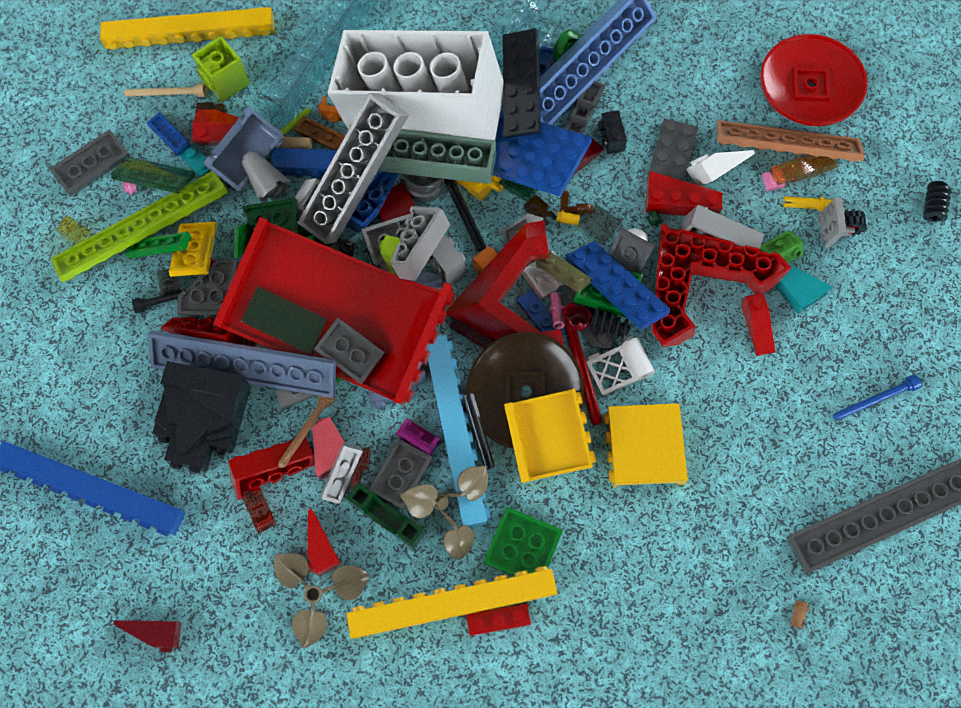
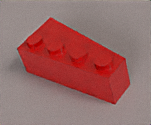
[645,171,723,216]
[228,437,314,500]

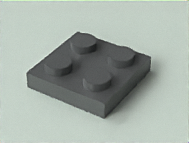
[609,228,655,274]

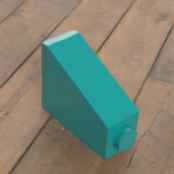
[775,263,832,314]

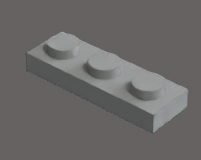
[320,443,363,504]

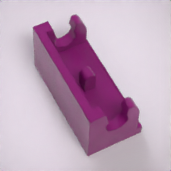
[396,418,442,456]

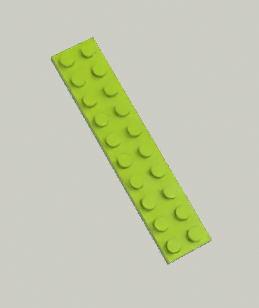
[51,171,228,283]

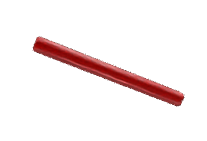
[564,326,603,426]

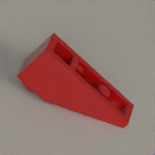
[741,293,775,356]
[307,508,342,577]

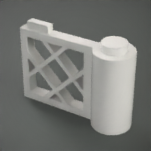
[586,336,655,396]

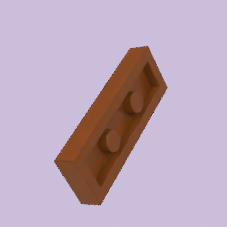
[294,116,345,150]

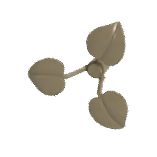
[400,465,488,560]
[274,553,369,648]

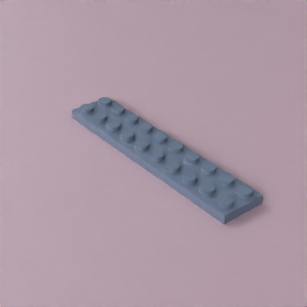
[148,330,336,398]

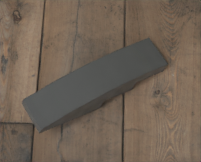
[565,81,606,134]

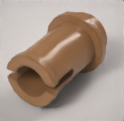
[789,600,809,629]

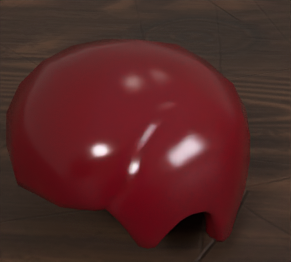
[562,302,592,331]

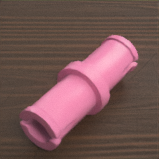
[550,292,565,329]

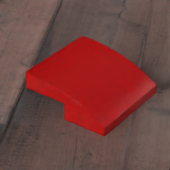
[378,182,416,222]

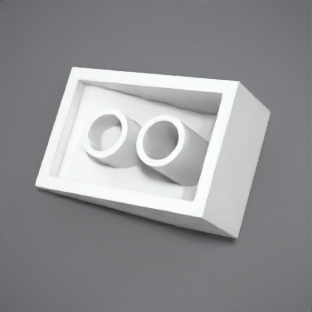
[686,150,755,186]

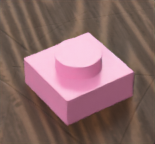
[761,169,786,192]

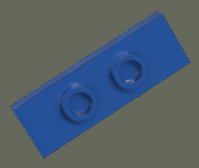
[146,112,192,156]
[517,290,566,336]

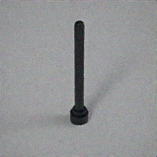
[132,289,186,314]

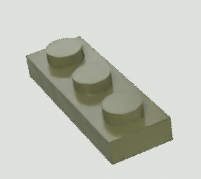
[536,251,591,293]

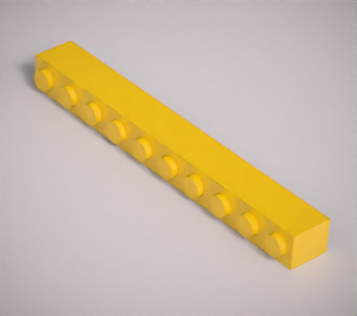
[100,7,275,50]
[346,566,558,639]

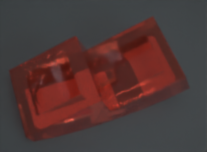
[350,447,371,490]
[243,490,277,534]

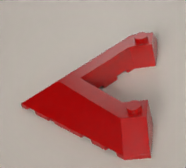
[445,220,564,346]
[652,224,791,347]

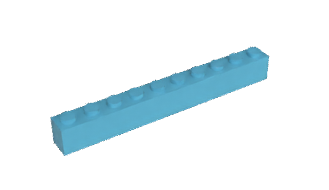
[428,335,490,528]

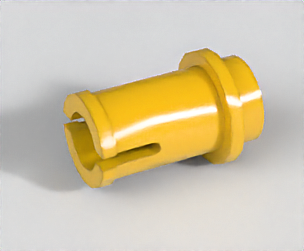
[556,210,580,226]

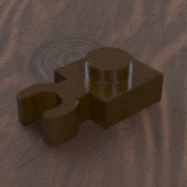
[523,195,556,226]

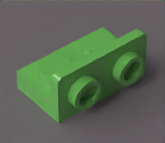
[760,230,804,263]

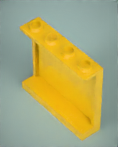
[504,388,596,483]
[604,403,688,488]

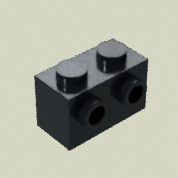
[598,110,627,154]

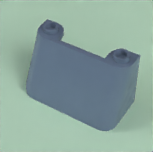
[203,105,284,192]

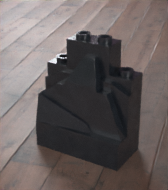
[152,361,251,474]

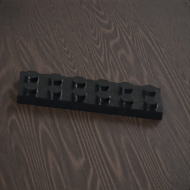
[502,28,541,139]

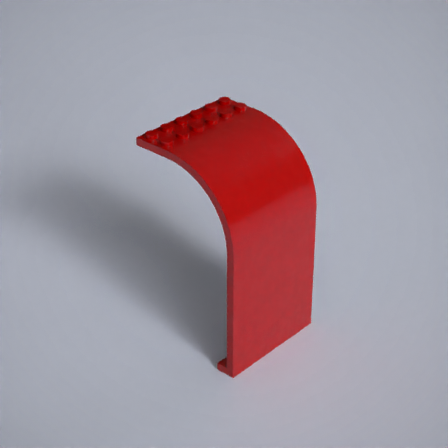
[213,217,455,405]

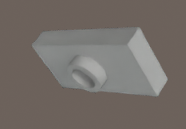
[275,389,317,410]

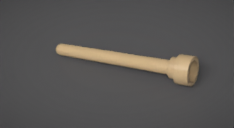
[123,83,207,97]

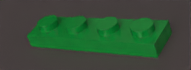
[125,231,192,259]

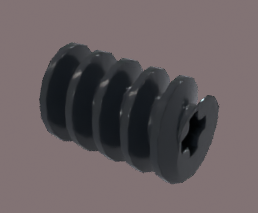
[923,181,952,222]
[589,308,632,343]

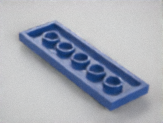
[565,241,671,330]

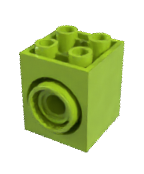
[191,36,250,102]

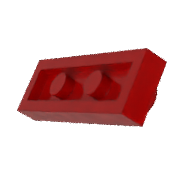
[466,604,531,636]

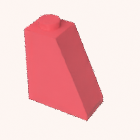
[312,417,345,481]

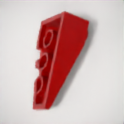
[192,109,240,145]
[161,316,243,345]

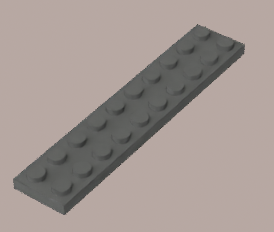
[786,458,961,574]

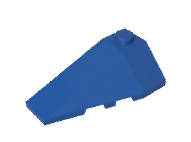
[346,171,399,233]

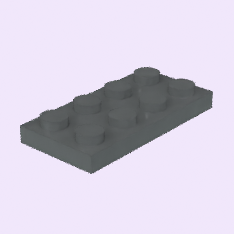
[646,118,699,181]
[49,129,131,197]

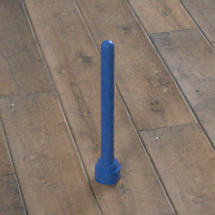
[833,374,922,420]

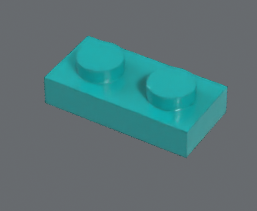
[180,143,211,178]

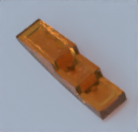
[769,155,839,186]

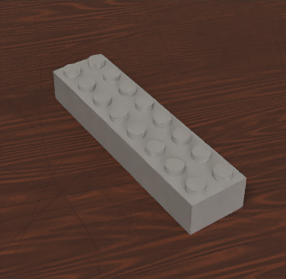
[298,93,409,245]

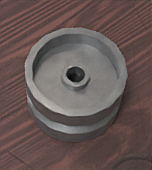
[403,174,444,203]

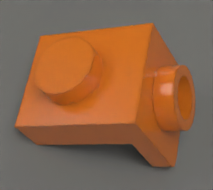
[318,96,343,122]

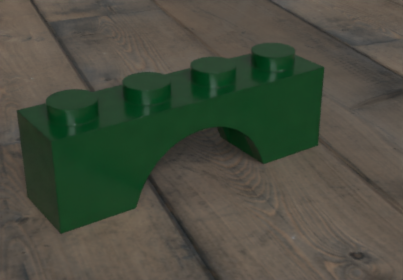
[346,483,426,550]

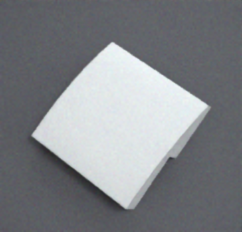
[521,251,566,300]

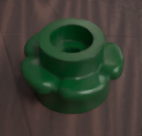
[646,210,663,227]

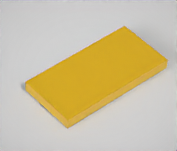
[168,222,217,277]

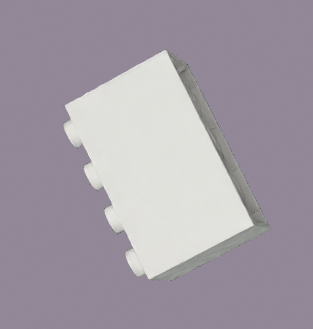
[328,30,504,140]

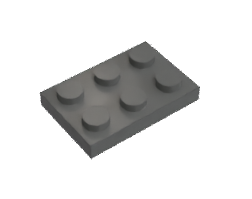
[314,318,385,384]
[369,439,433,510]

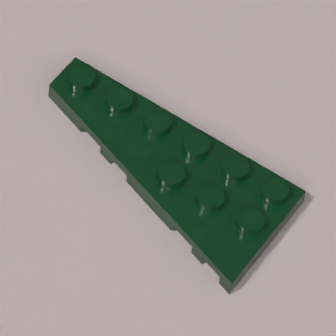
[242,198,300,235]

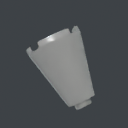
[242,151,290,203]

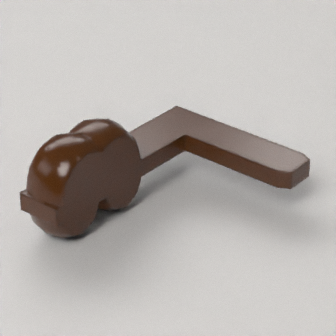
[560,191,594,215]

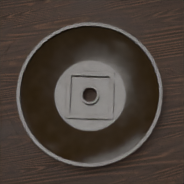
[467,332,584,449]

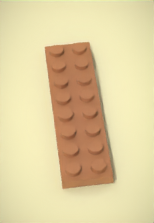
[716,120,865,162]

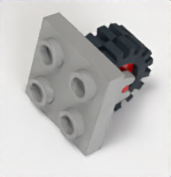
[818,197,867,247]

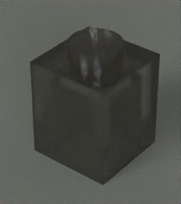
[156,269,180,295]

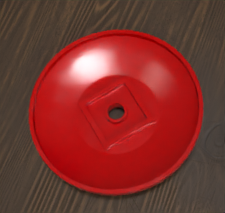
[760,34,868,126]

